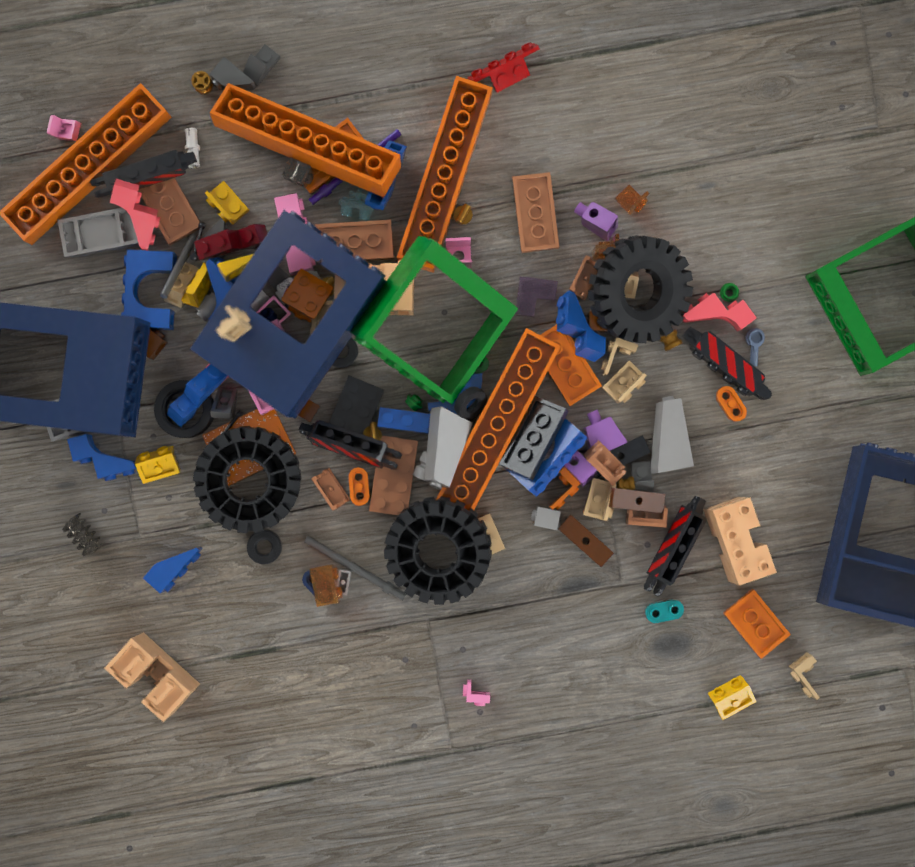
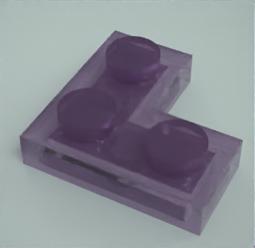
[515,276,558,317]

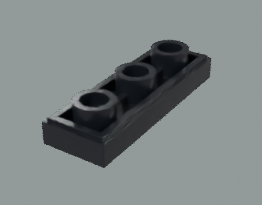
[597,435,651,477]

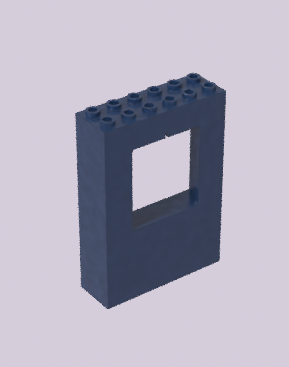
[190,210,386,418]
[0,302,151,438]
[816,443,915,628]

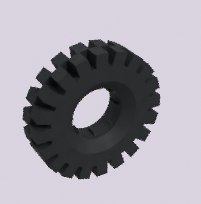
[588,235,693,343]
[193,426,301,533]
[384,497,492,605]

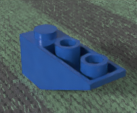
[143,547,203,593]

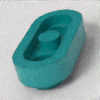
[645,599,684,623]

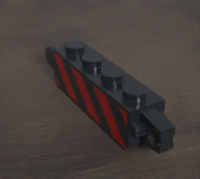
[91,150,197,198]
[682,327,772,400]
[298,420,402,470]
[644,496,706,596]

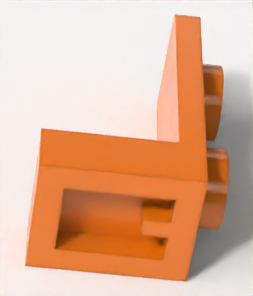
[549,467,581,510]

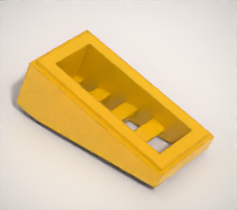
[217,254,254,282]

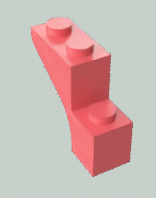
[110,179,160,251]
[682,293,757,332]

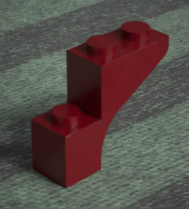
[194,224,268,260]

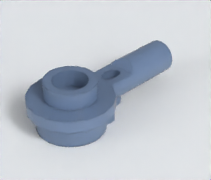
[745,328,765,366]

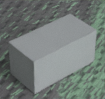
[335,569,352,595]

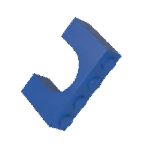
[121,250,177,330]
[505,418,588,496]

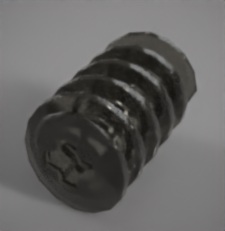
[62,513,105,556]

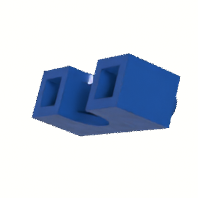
[377,407,430,434]

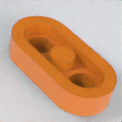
[716,386,747,422]
[349,467,370,506]

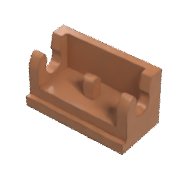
[569,255,598,301]
[583,440,626,486]
[312,468,351,511]
[626,506,668,528]

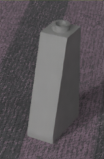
[650,396,694,474]
[424,407,472,490]

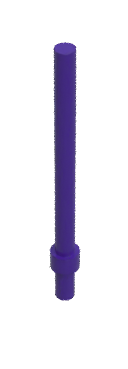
[308,129,401,205]

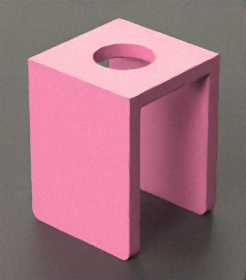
[446,237,472,268]
[257,295,291,323]

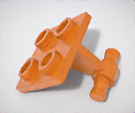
[281,269,333,323]

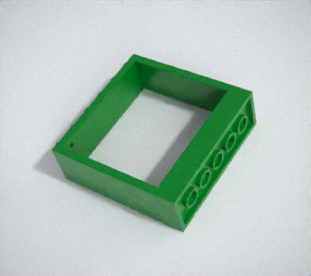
[805,217,915,376]
[350,236,518,404]

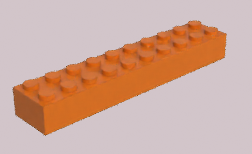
[397,76,493,273]
[0,83,172,245]
[210,83,401,198]
[436,328,561,510]

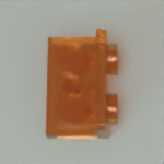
[592,234,620,260]
[309,564,343,607]

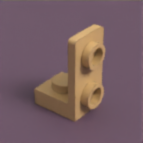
[164,262,198,308]
[601,337,638,376]
[789,653,820,700]

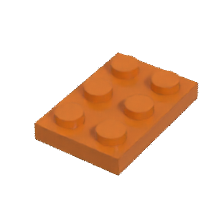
[723,589,791,659]

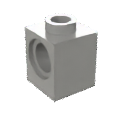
[531,506,561,530]

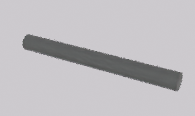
[160,234,197,299]

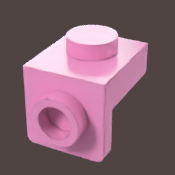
[47,115,81,141]
[463,680,490,706]

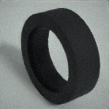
[154,380,214,438]

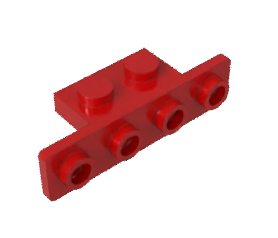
[467,42,540,93]

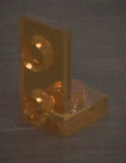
[615,184,650,215]

